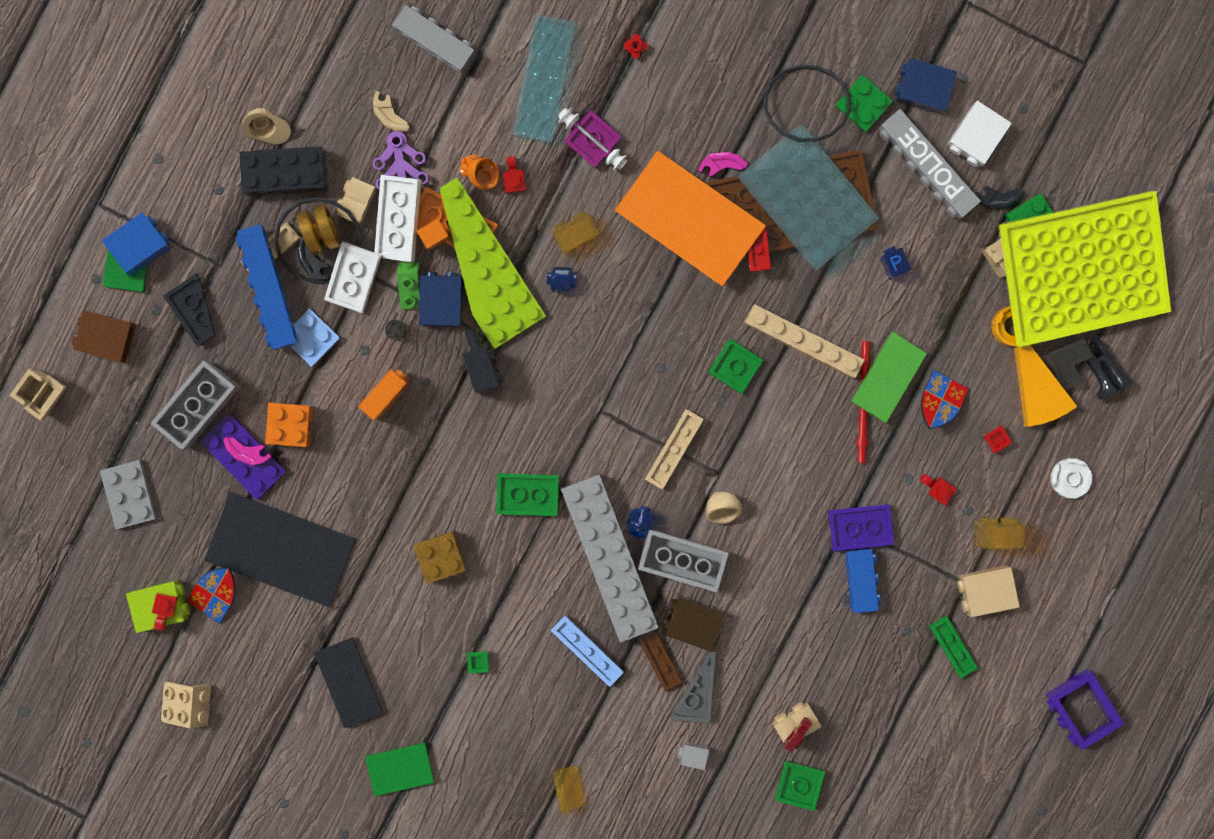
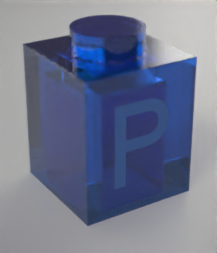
[880,246,911,280]

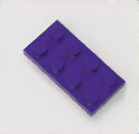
[200,413,287,500]

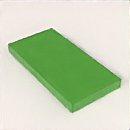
[850,332,927,423]

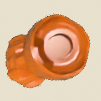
[460,154,499,190]

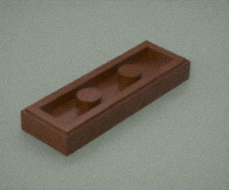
[637,629,683,691]

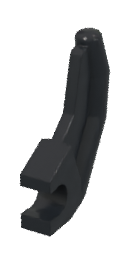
[975,186,1025,209]
[297,237,330,280]

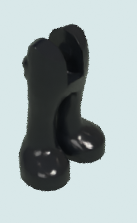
[1080,338,1133,400]

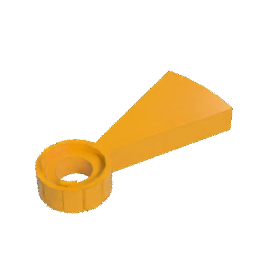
[991,306,1077,427]

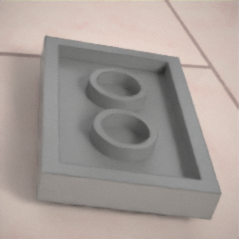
[100,460,157,529]

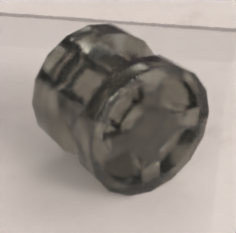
[385,320,407,341]

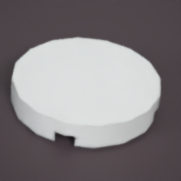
[1051,458,1092,498]

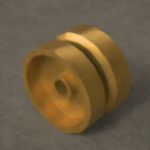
[297,204,341,256]

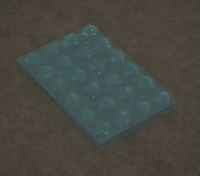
[738,124,879,271]

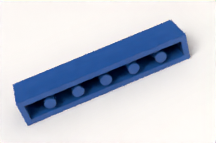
[236,224,300,350]

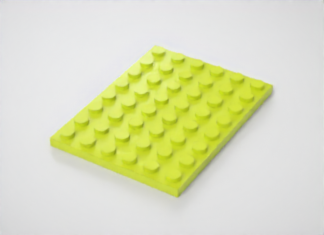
[999,191,1171,347]

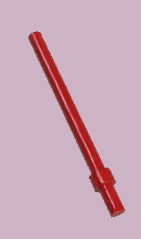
[856,341,870,463]

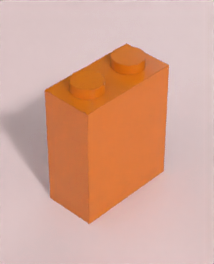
[358,369,411,421]

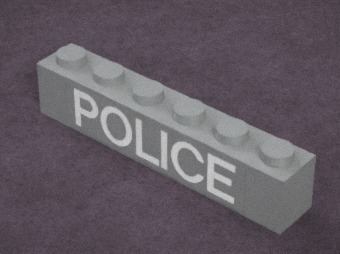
[878,109,981,220]

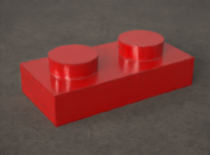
[748,228,771,272]

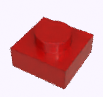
[983,425,1012,453]

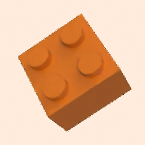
[265,403,314,447]

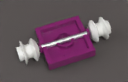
[558,107,627,171]

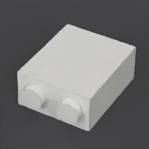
[946,101,1011,167]

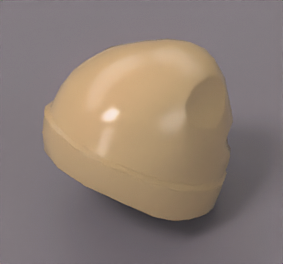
[706,492,742,524]

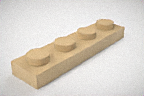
[645,409,704,490]

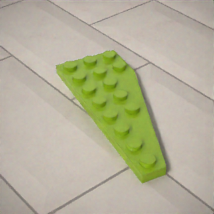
[440,177,546,349]

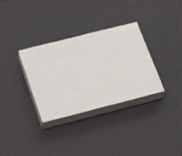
[324,242,382,313]

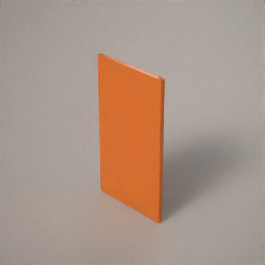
[614,150,766,287]

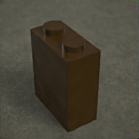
[662,595,725,652]

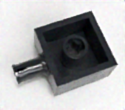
[462,329,503,394]

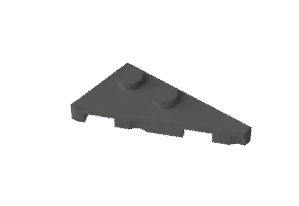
[671,650,716,723]

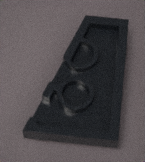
[163,273,216,347]

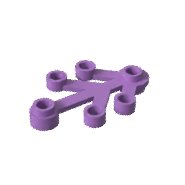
[373,131,429,190]

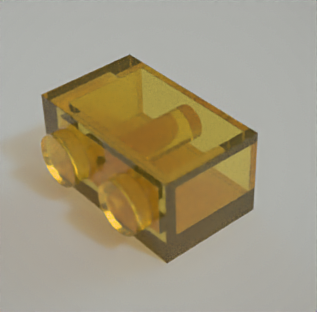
[552,212,599,255]

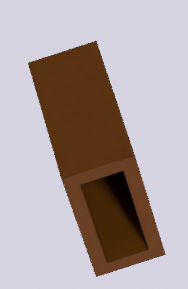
[72,310,137,363]

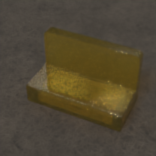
[553,765,585,814]

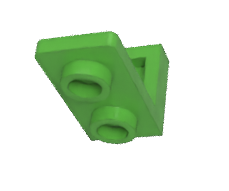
[397,261,420,310]

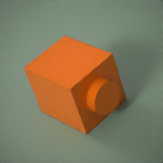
[417,218,451,251]

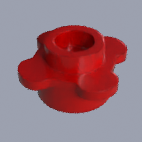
[624,34,648,59]

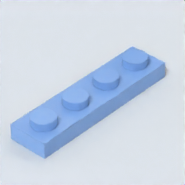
[551,615,624,687]

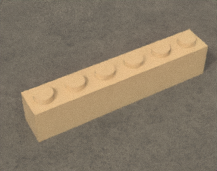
[743,304,864,379]

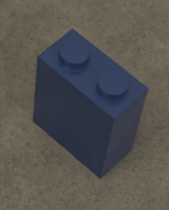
[894,58,957,115]
[419,272,463,327]

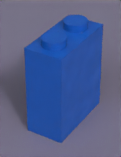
[101,212,170,277]

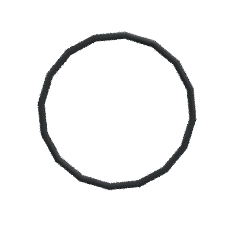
[764,65,850,142]
[274,197,363,284]

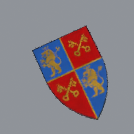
[921,370,969,429]
[186,567,235,624]

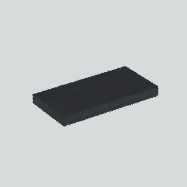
[314,637,383,728]

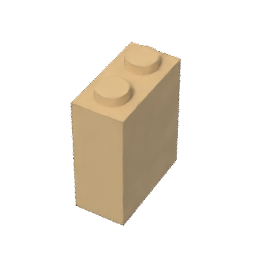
[957,566,1019,617]

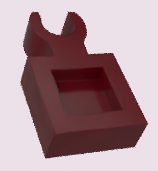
[783,717,812,752]

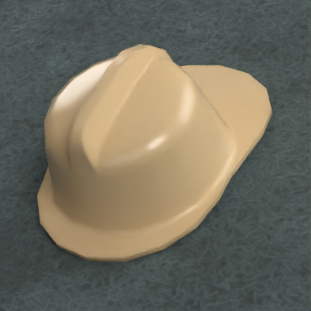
[242,108,291,144]

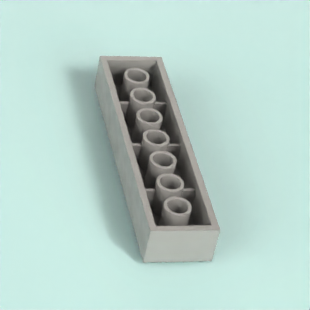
[561,474,658,643]

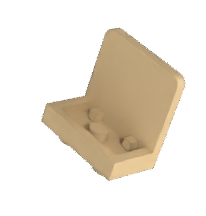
[161,682,211,729]

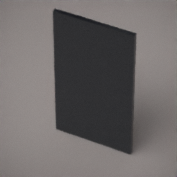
[204,492,355,607]

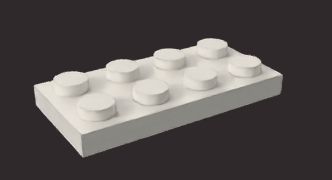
[374,175,421,262]

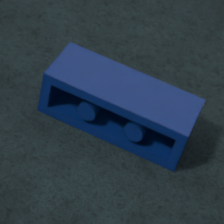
[845,548,881,613]

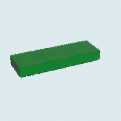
[929,615,978,679]

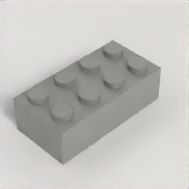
[151,360,240,450]
[638,528,729,592]

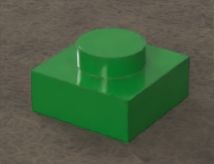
[467,651,489,673]

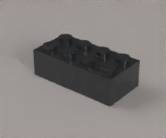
[239,146,328,196]

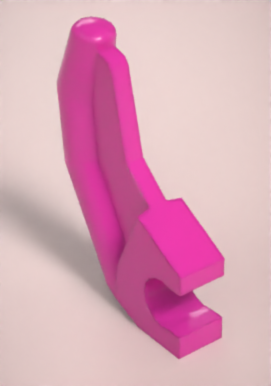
[698,152,748,177]
[223,437,273,466]

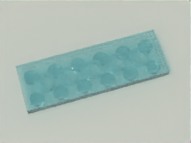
[512,14,575,143]

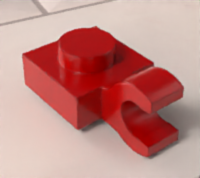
[503,156,526,194]
[919,474,957,506]
[152,593,178,631]

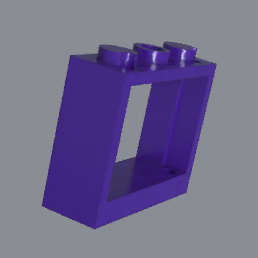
[1045,669,1124,750]

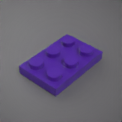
[828,504,894,551]

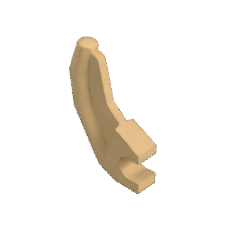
[373,91,410,132]

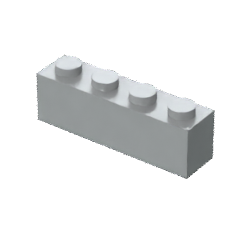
[392,5,475,74]

